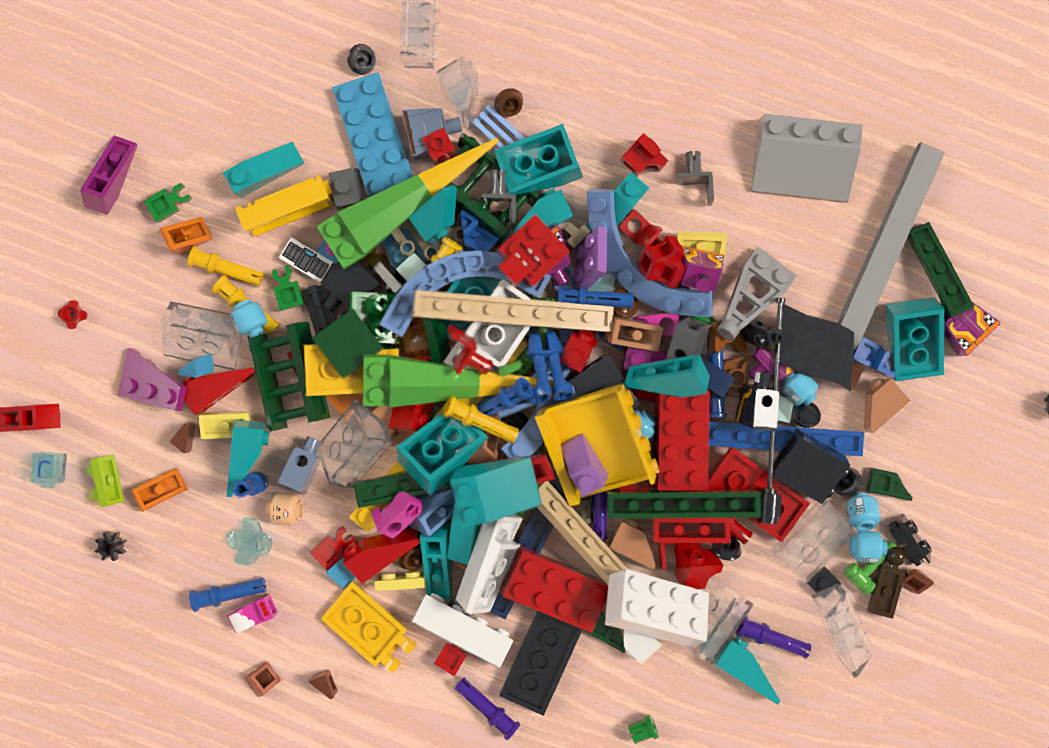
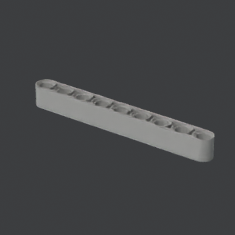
[837,142,944,350]

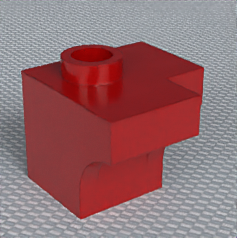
[620,133,669,177]
[637,236,686,288]
[674,543,724,589]

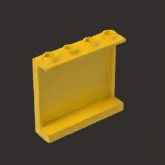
[535,384,659,506]

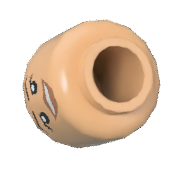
[266,493,304,526]

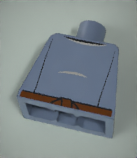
[402,108,462,160]
[278,436,321,495]

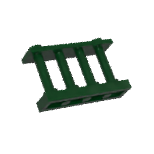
[431,132,540,245]
[247,322,331,432]

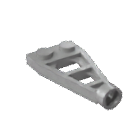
[717,247,796,341]

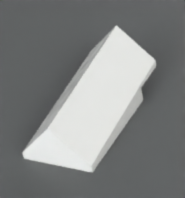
[444,279,531,372]
[456,514,523,614]

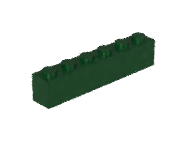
[606,489,761,519]

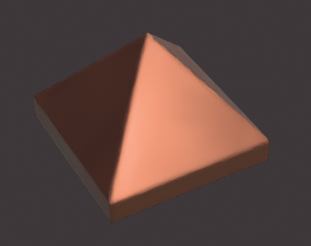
[903,569,934,594]

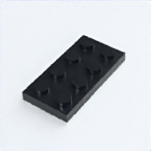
[499,611,583,716]

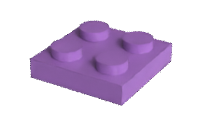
[573,226,607,291]

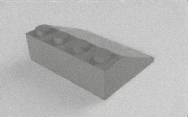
[751,114,863,202]

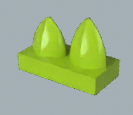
[85,454,124,507]

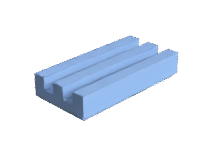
[472,104,524,148]

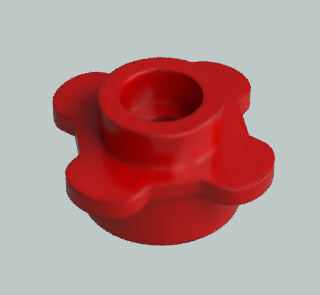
[58,300,88,329]

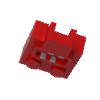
[497,214,570,288]

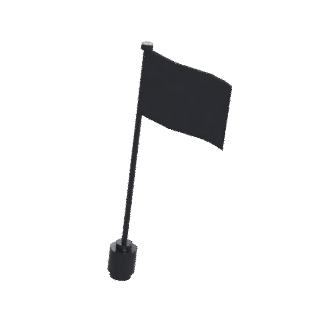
[757,298,854,524]

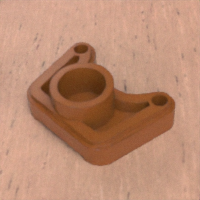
[709,321,747,353]
[723,353,752,398]

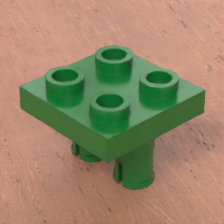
[349,292,400,344]

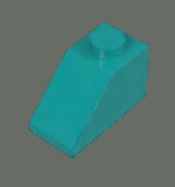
[409,185,457,242]

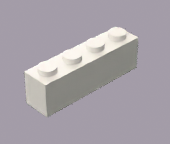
[411,593,514,668]

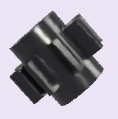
[94,531,127,561]

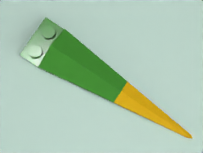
[317,138,499,270]
[363,355,553,407]

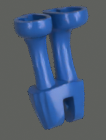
[527,331,575,404]

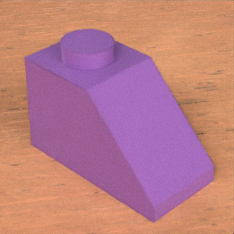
[561,433,609,497]

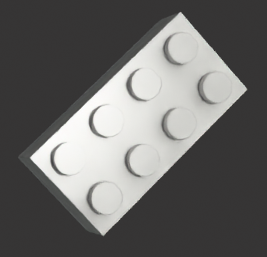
[605,569,709,646]

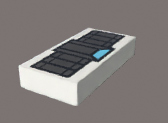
[279,237,334,283]

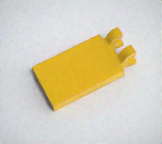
[304,342,399,396]
[321,581,417,673]

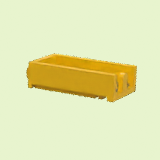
[235,175,335,237]

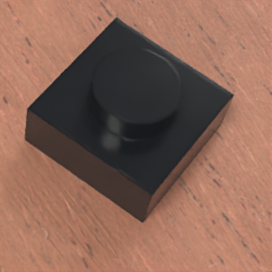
[806,565,842,601]

